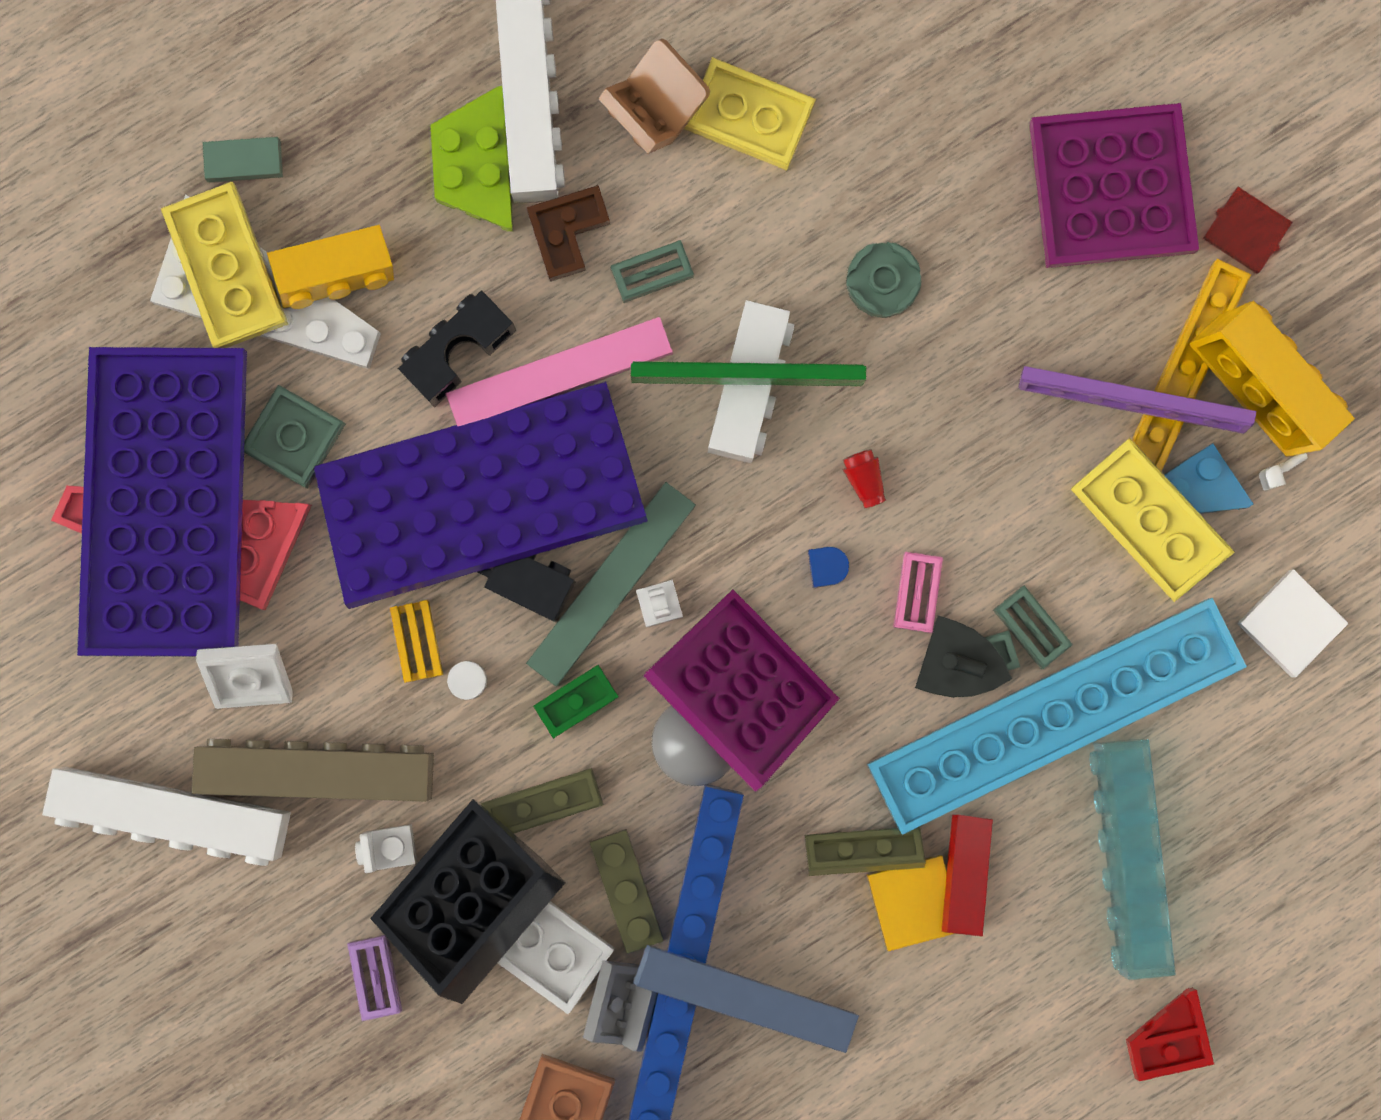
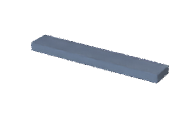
[633,945,859,1053]

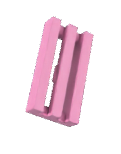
[893,552,943,633]

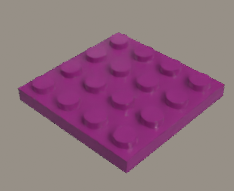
[1029,103,1199,268]
[643,589,840,792]

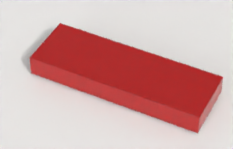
[941,815,993,937]

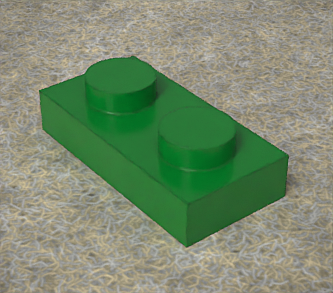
[533,665,619,739]

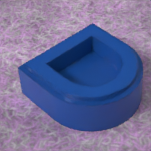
[808,547,849,588]

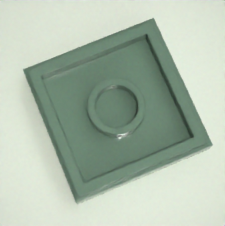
[244,385,346,489]

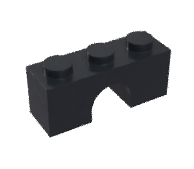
[398,290,517,408]

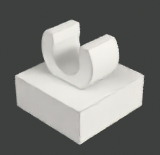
[636,580,683,628]

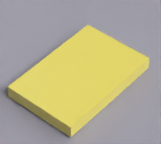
[684,57,816,170]

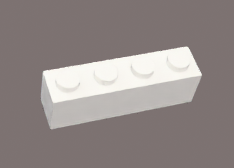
[708,300,795,463]

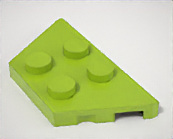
[430,86,513,232]

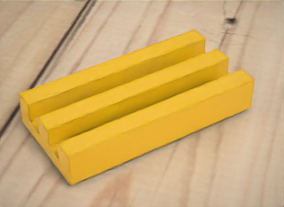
[390,600,444,683]

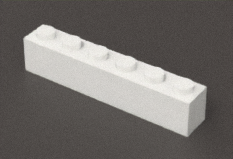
[496,0,565,204]
[42,767,291,866]

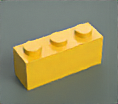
[267,224,394,309]

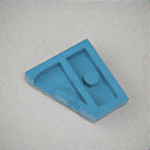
[1164,444,1254,514]

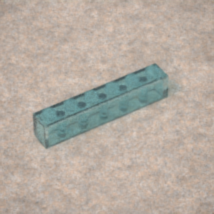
[1089,739,1176,980]

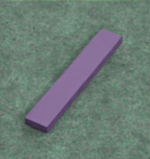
[1018,366,1256,434]

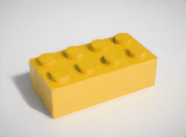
[1189,300,1355,457]

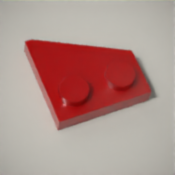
[1126,987,1215,1082]

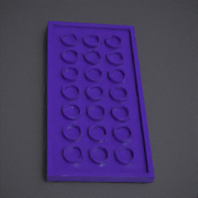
[77,347,247,657]
[314,382,648,609]

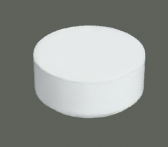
[447,661,487,700]

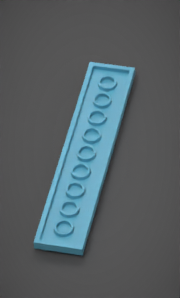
[867,598,1247,835]

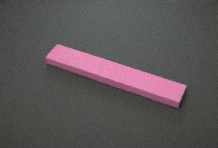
[446,317,673,427]

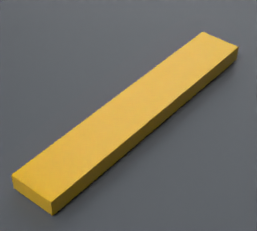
[1132,259,1251,472]

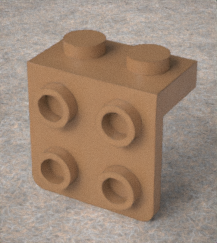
[598,39,710,154]

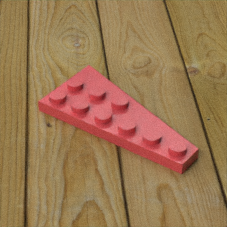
[51,485,312,610]

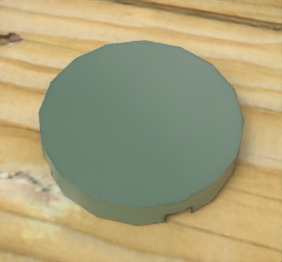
[846,242,921,318]

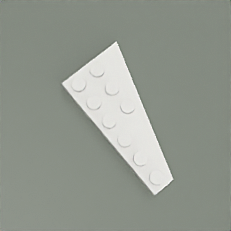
[150,194,381,369]

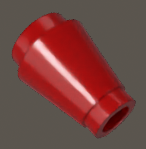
[843,449,886,508]

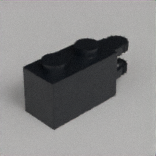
[477,554,576,623]

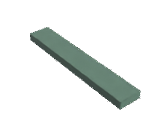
[526,482,696,687]

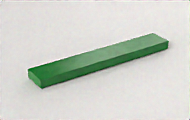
[631,361,866,386]

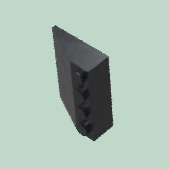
[370,799,566,1004]

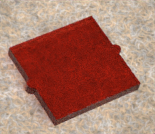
[1203,187,1293,274]

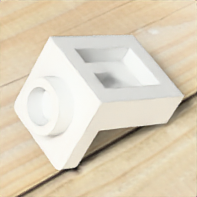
[355,824,417,873]

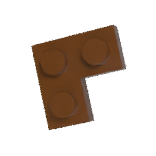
[526,185,610,282]

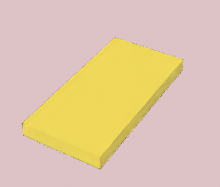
[161,182,288,348]
[1071,437,1235,602]

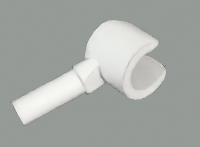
[1259,453,1308,491]

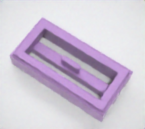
[347,935,402,1021]

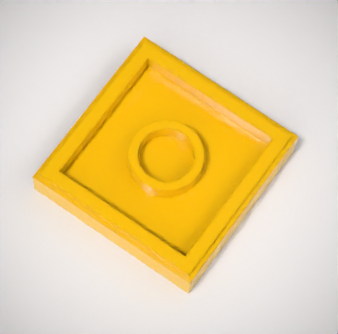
[866,855,955,951]

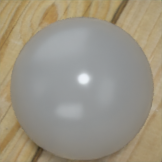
[652,705,731,786]

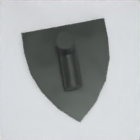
[915,615,1012,698]

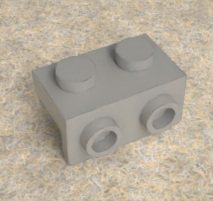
[583,960,657,1052]

